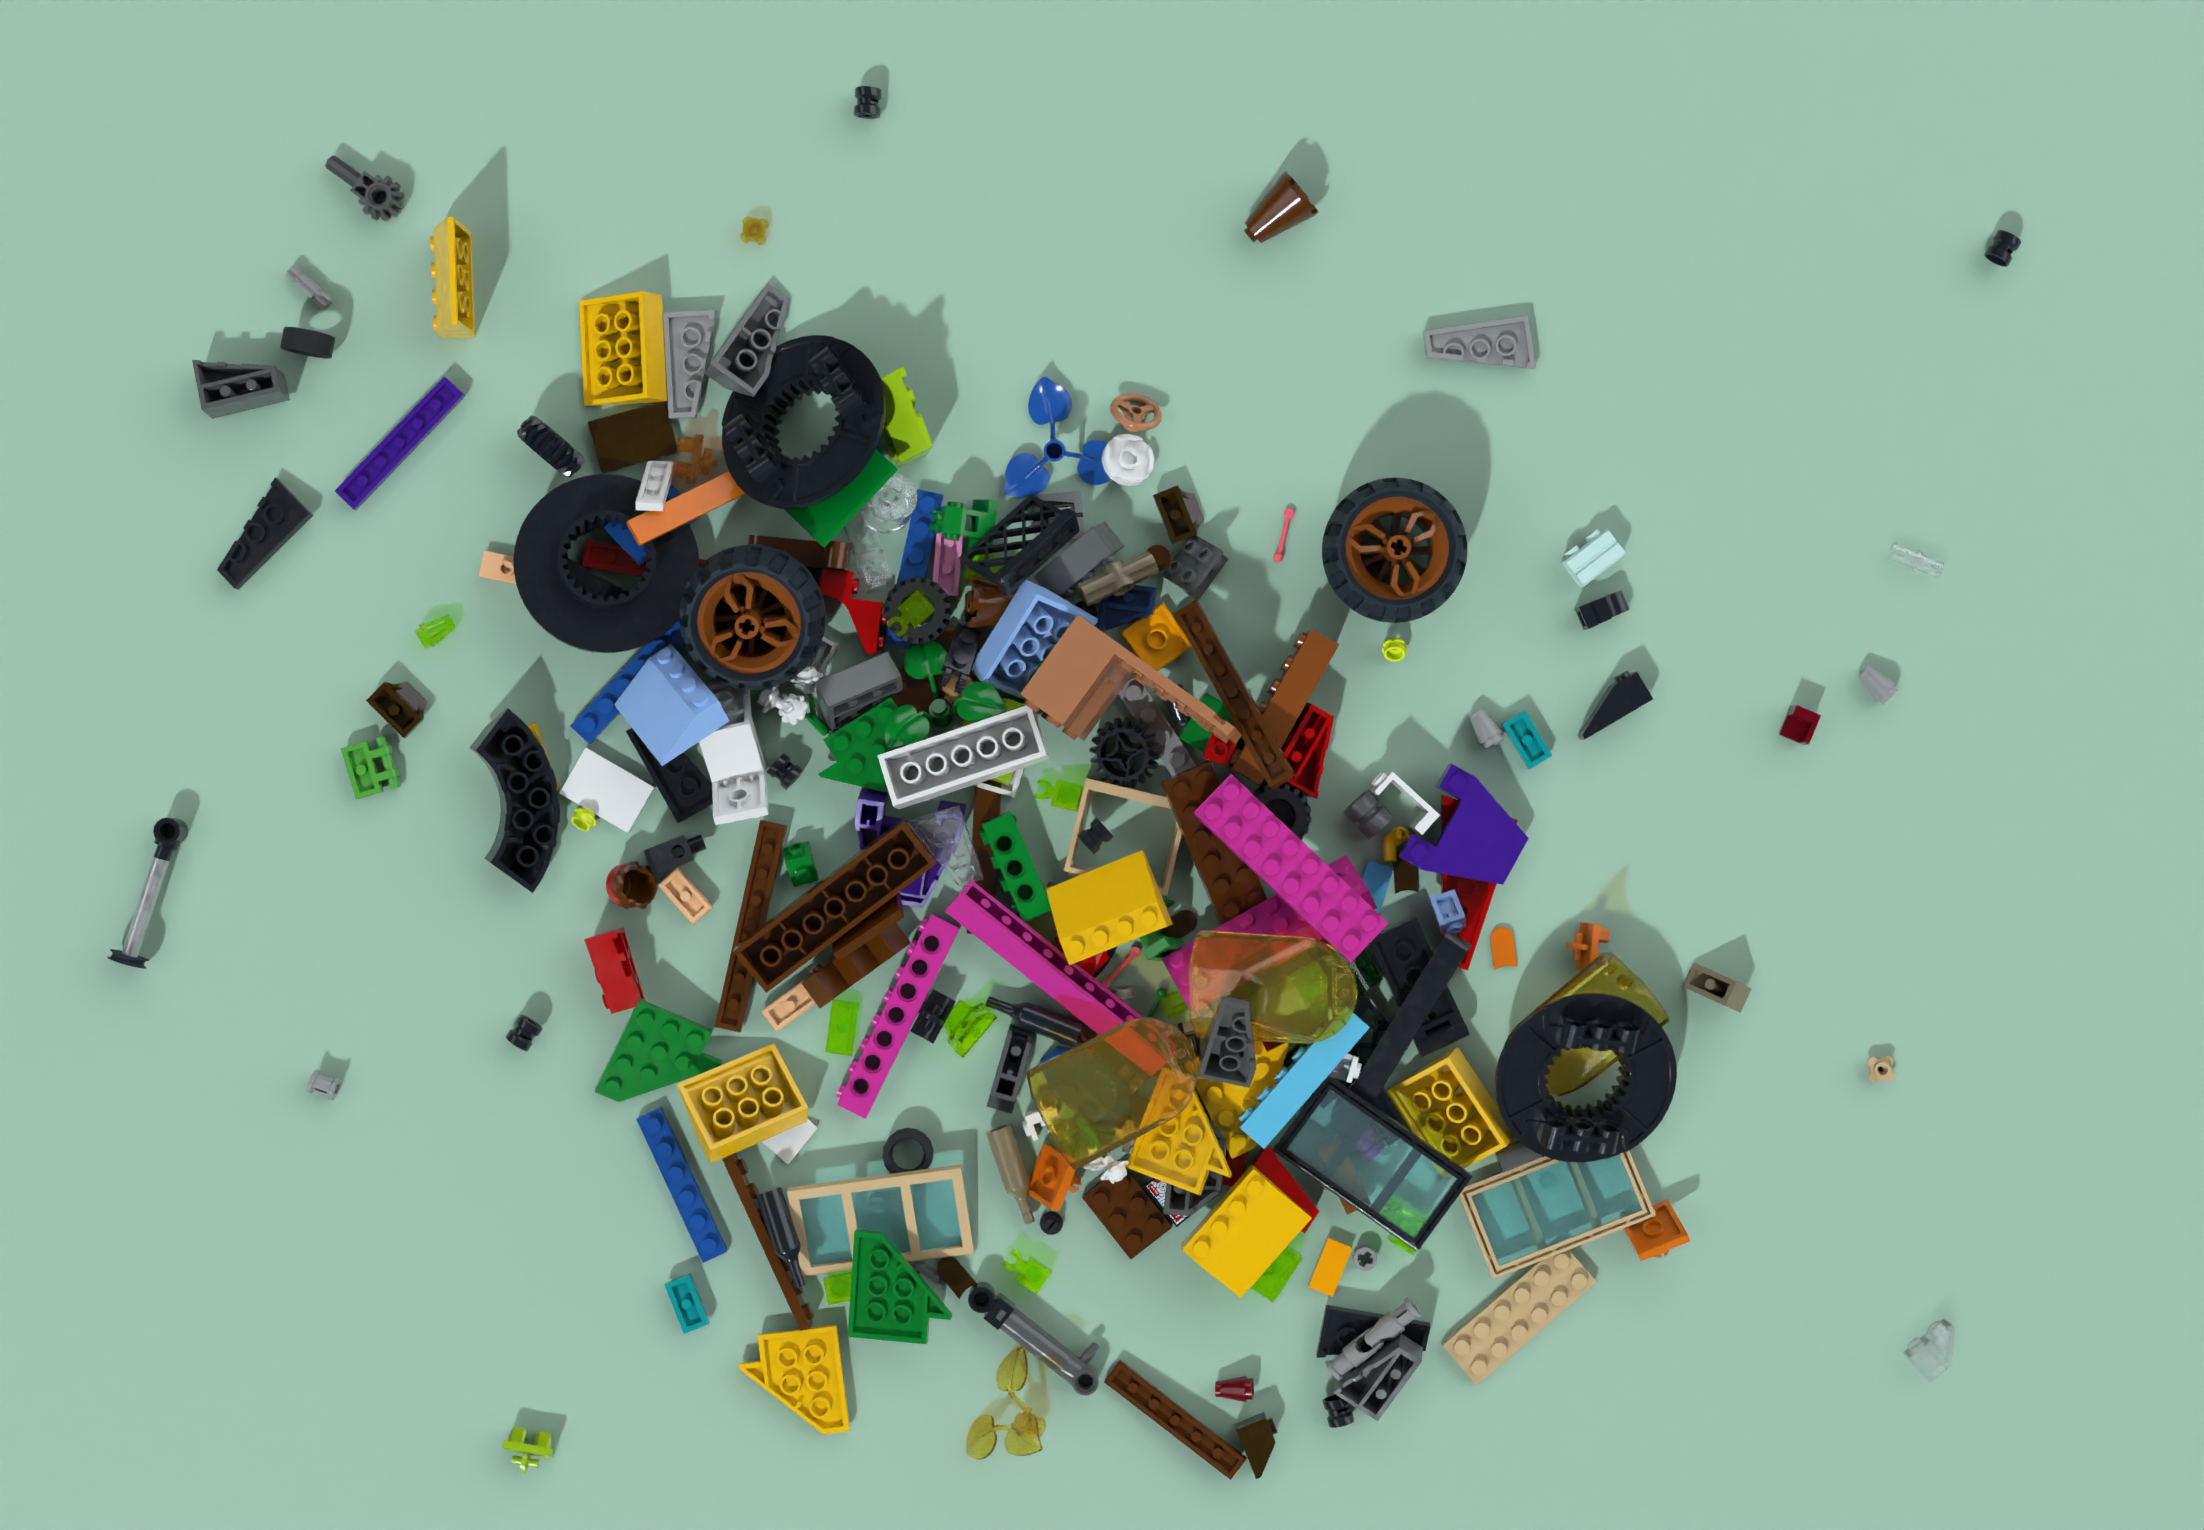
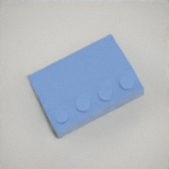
[971,580,1098,700]
[614,644,730,766]

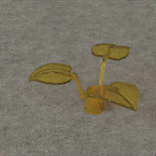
[966,1347,1046,1460]

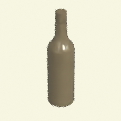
[986,1124,1035,1224]

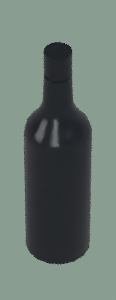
[985,996,1084,1048]
[756,1187,806,1288]

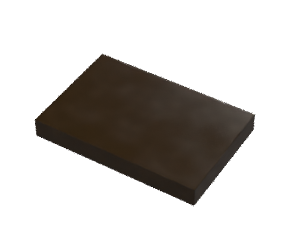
[588,401,680,474]

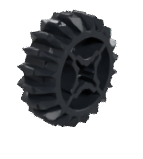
[517,416,584,477]
[1089,717,1161,788]

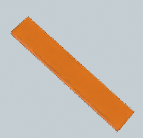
[626,472,746,547]

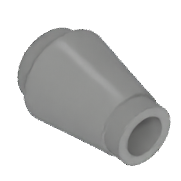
[1858,666,1898,704]
[1469,709,1504,750]

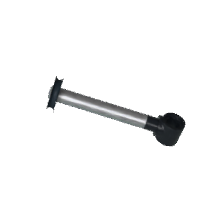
[107,818,188,969]

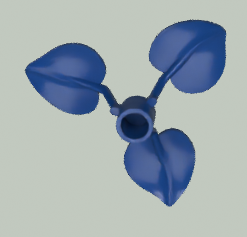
[1004,377,1112,498]

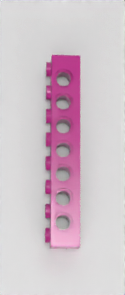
[836,913,961,1119]

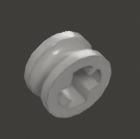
[1352,1245,1377,1271]

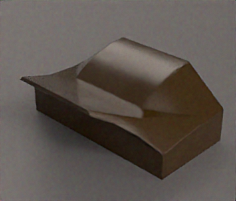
[1153,485,1204,545]
[366,682,427,738]

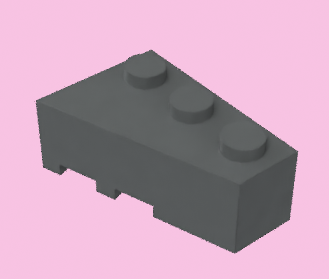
[192,360,290,419]
[1333,1333,1423,1421]

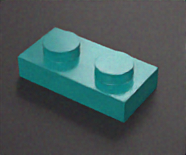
[1501,710,1552,769]
[664,1273,710,1334]

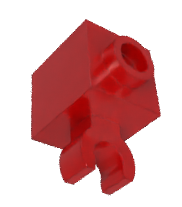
[1202,717,1238,767]

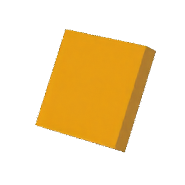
[1120,602,1192,671]

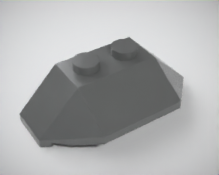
[1163,1115,1227,1216]

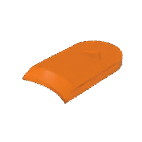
[1490,927,1517,970]

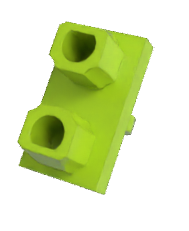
[502,1427,554,1474]

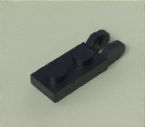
[939,623,982,694]

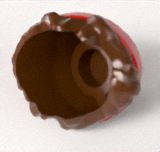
[606,861,658,909]

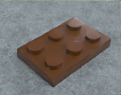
[1082,1168,1172,1260]

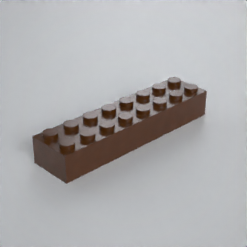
[733,817,937,993]

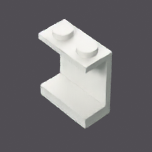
[1370,772,1440,835]

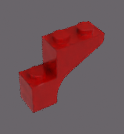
[820,568,886,655]

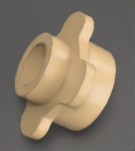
[1867,1055,1895,1083]

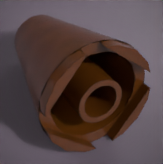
[1244,171,1319,243]
[964,575,1019,628]

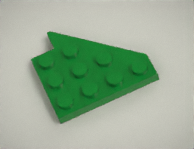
[595,999,722,1102]
[848,1229,952,1344]

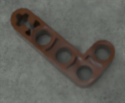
[748,535,852,571]

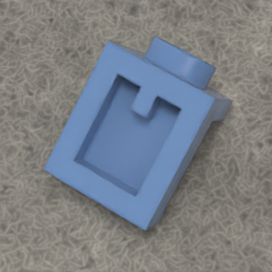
[1430,889,1466,935]

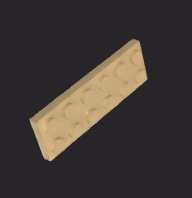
[1441,1240,1597,1385]

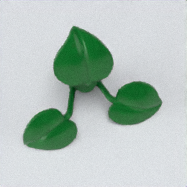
[885,641,1007,750]

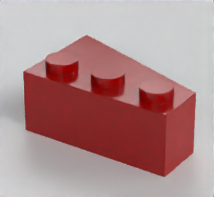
[1281,703,1334,799]
[584,927,646,1014]
[1247,1145,1319,1233]

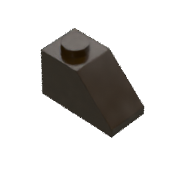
[1235,1412,1278,1479]

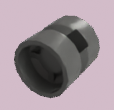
[1344,789,1393,840]

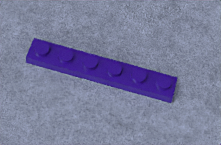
[335,376,465,510]

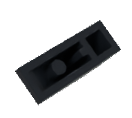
[1578,670,1653,740]
[986,1024,1035,1114]

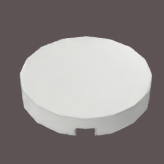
[1102,433,1155,486]

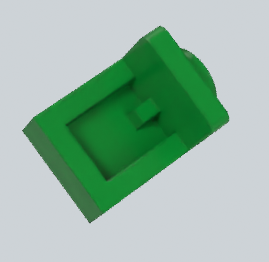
[784,841,819,887]

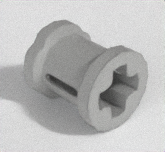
[307,1070,342,1100]

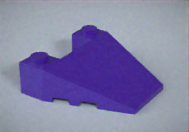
[1397,764,1529,885]
[855,787,966,908]

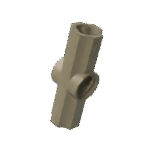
[1077,551,1159,606]

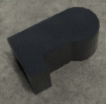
[1574,590,1630,630]

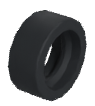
[280,327,335,359]
[882,1128,934,1174]

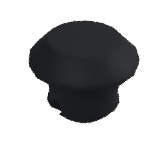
[1040,1211,1063,1235]

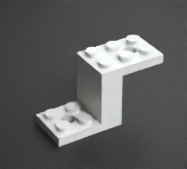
[699,681,768,825]

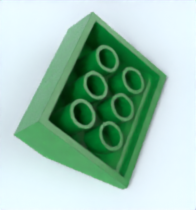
[784,449,898,548]

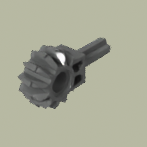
[325,155,405,222]

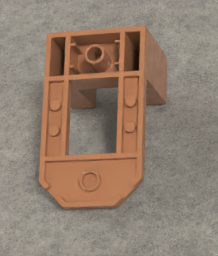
[1020,615,1242,744]

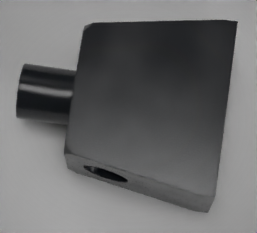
[644,834,707,876]

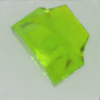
[944,1000,997,1058]

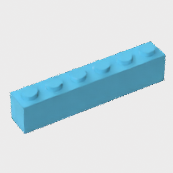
[1238,1005,1370,1149]

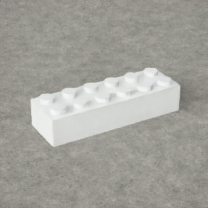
[877,706,1051,810]

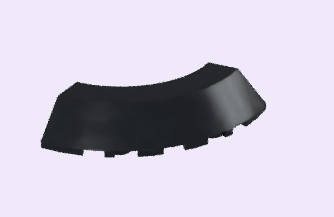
[470,708,560,893]

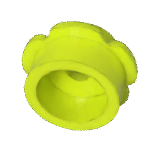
[1381,637,1408,662]
[571,807,597,831]

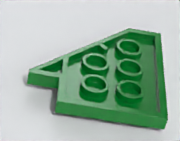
[818,697,901,793]

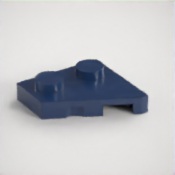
[1097,585,1158,632]

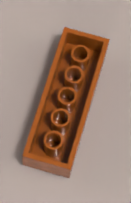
[1230,629,1339,785]

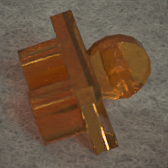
[673,434,718,485]

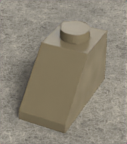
[1683,963,1751,1013]

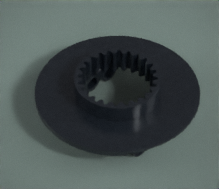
[721,335,886,509]
[513,474,699,653]
[1495,993,1677,1162]

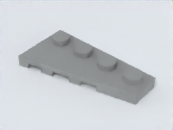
[663,310,717,420]
[1423,316,1536,369]

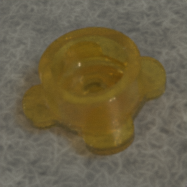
[740,216,769,245]

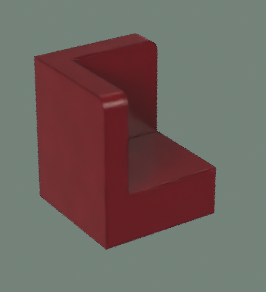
[1779,705,1821,745]

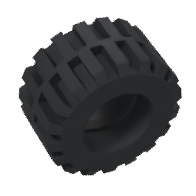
[884,577,951,644]
[1253,783,1312,840]

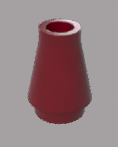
[1215,1376,1254,1402]

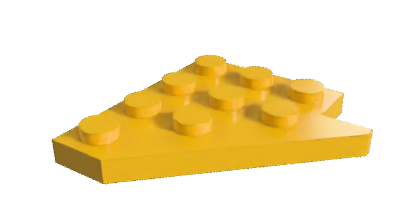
[1184,1027,1289,1159]
[1126,1067,1232,1196]
[738,1324,850,1434]

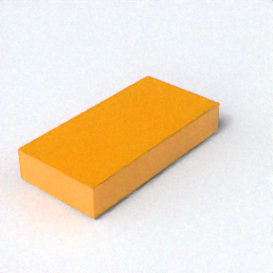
[1308,1236,1352,1297]

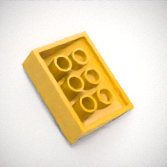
[430,217,475,339]
[579,291,667,407]
[1046,850,1173,965]
[677,1043,809,1164]
[1386,1046,1514,1179]
[1181,1164,1312,1298]

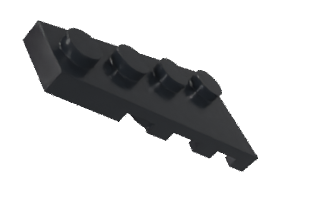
[217,477,313,590]
[626,728,713,823]
[1316,1305,1430,1358]

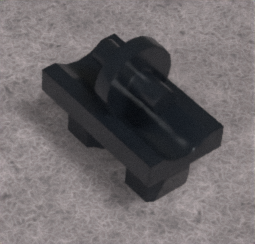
[910,989,956,1044]

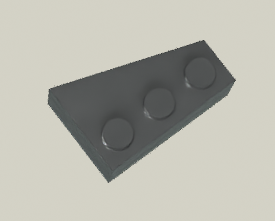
[1033,522,1124,599]
[815,652,903,733]

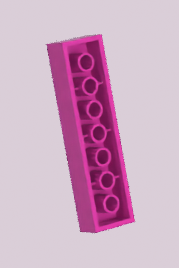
[1194,774,1389,964]
[1162,855,1377,1013]

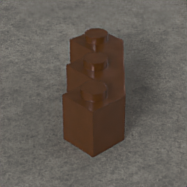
[802,923,911,1008]

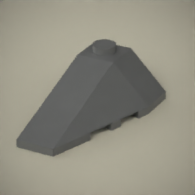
[704,284,789,397]
[1198,996,1256,1088]

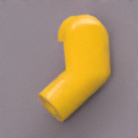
[1383,826,1409,863]

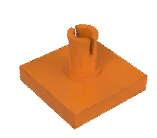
[1028,1143,1081,1212]
[1623,1199,1690,1261]

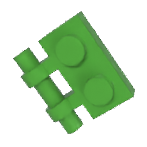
[341,736,401,799]

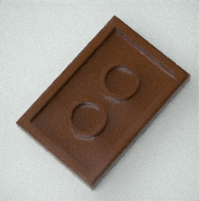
[832,893,904,961]

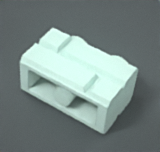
[1562,529,1626,588]

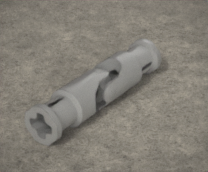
[1325,1297,1422,1381]

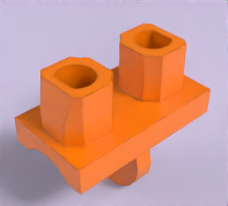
[1566,922,1610,972]

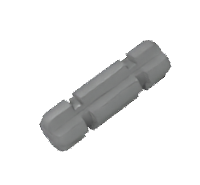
[286,265,333,309]

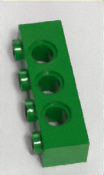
[979,811,1051,922]

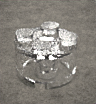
[860,473,917,533]

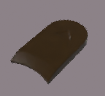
[1393,853,1418,894]
[1160,910,1197,938]
[937,1257,977,1299]

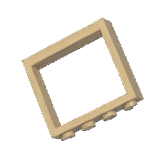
[1064,778,1182,896]

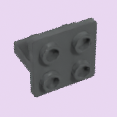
[1162,535,1228,601]

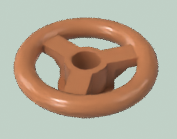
[1110,394,1162,432]

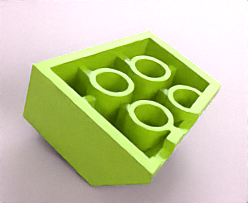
[881,366,933,467]

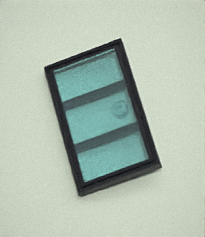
[1273,1074,1473,1252]

